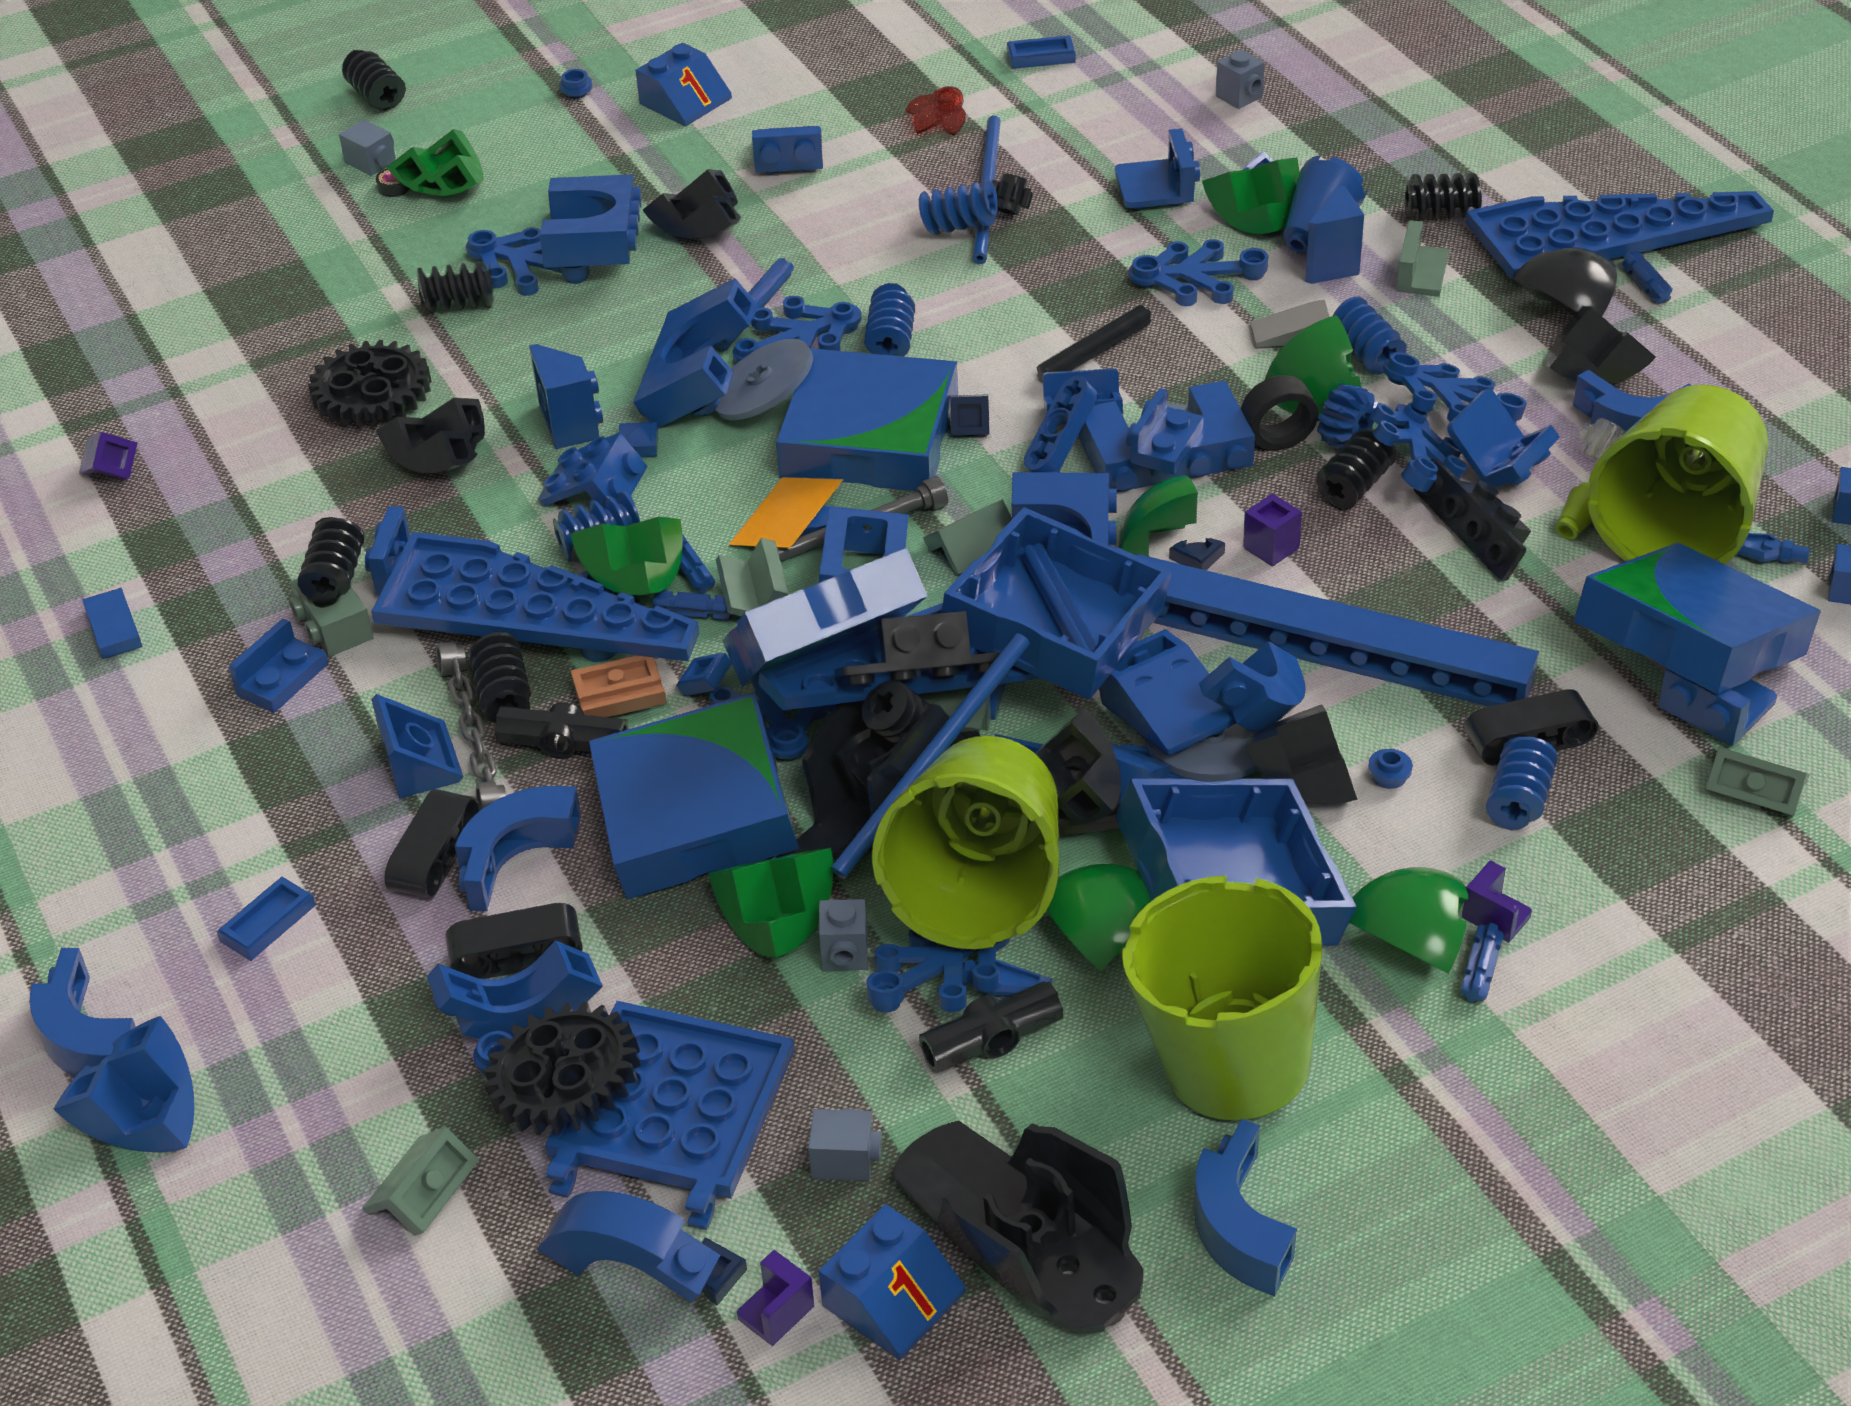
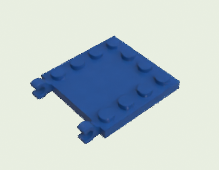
[545,1001,795,1230]

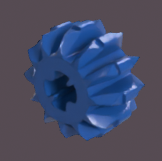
[1317,384,1378,449]

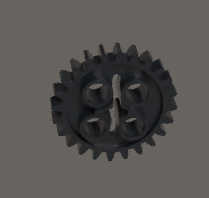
[308,340,432,428]
[484,1002,641,1135]

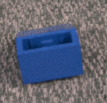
[1099,629,1236,755]

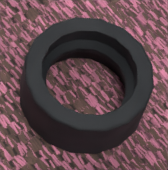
[1241,375,1319,451]

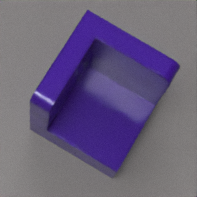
[79,432,138,481]
[1243,493,1302,567]
[1461,860,1532,943]
[737,1250,815,1346]

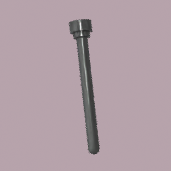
[777,476,948,562]

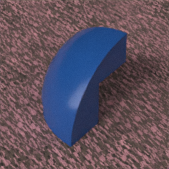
[53,1016,194,1152]

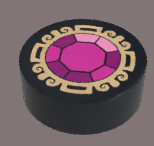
[375,169,410,197]

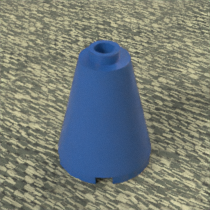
[1284,156,1367,253]

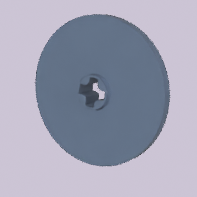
[715,339,813,420]
[1146,723,1259,781]

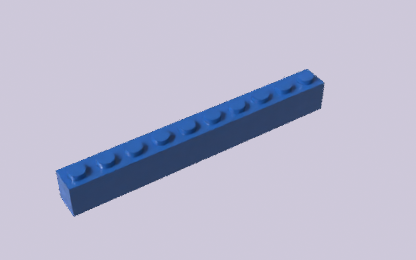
[1136,554,1539,707]

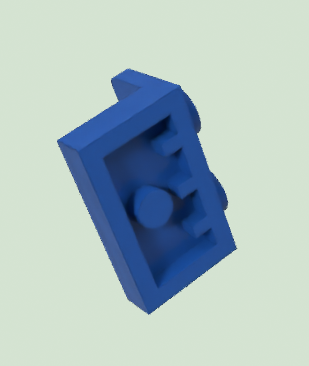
[1126,388,1204,475]
[229,619,329,713]

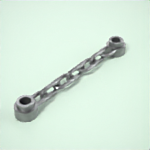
[436,642,506,811]

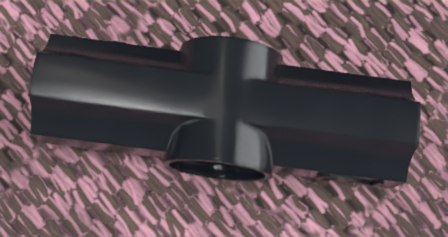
[495,702,629,759]
[919,981,1063,1073]

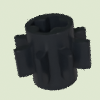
[992,173,1033,215]

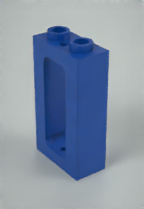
[818,506,909,583]

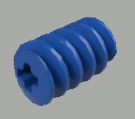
[918,180,998,235]
[864,283,916,357]
[1333,296,1407,374]
[553,491,640,561]
[1486,737,1558,830]

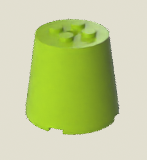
[1588,384,1769,564]
[872,736,1059,949]
[1122,875,1322,1120]

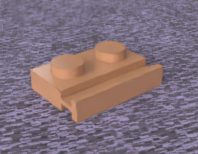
[570,655,667,717]

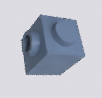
[1216,49,1264,109]
[339,119,396,176]
[819,899,868,972]
[808,1108,882,1181]

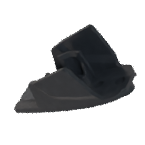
[774,701,980,879]
[893,1121,1144,1334]

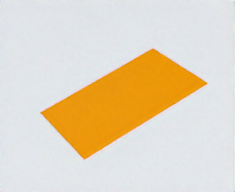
[729,477,843,548]

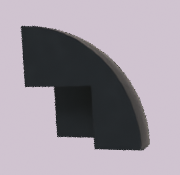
[643,169,741,239]
[1511,247,1617,316]
[1547,305,1656,384]
[376,398,485,473]
[1246,704,1358,804]
[1035,708,1121,826]

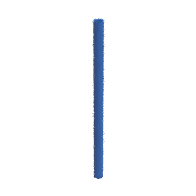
[973,115,1001,264]
[831,633,1030,879]

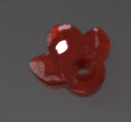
[905,86,967,136]

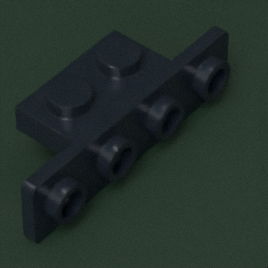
[1413,458,1531,581]
[834,611,1001,685]

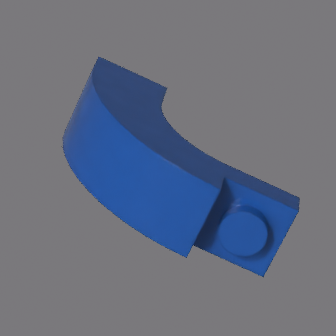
[1573,370,1691,442]
[1199,641,1306,731]
[455,786,581,911]
[427,941,603,1039]
[29,948,136,1077]
[1194,1119,1297,1297]
[537,1191,720,1303]

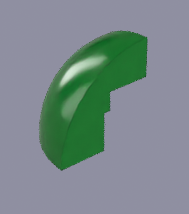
[387,129,484,196]
[1202,157,1300,234]
[1265,315,1361,421]
[1116,475,1198,556]
[570,516,683,595]
[708,848,833,958]
[1047,864,1151,972]
[1349,867,1468,974]

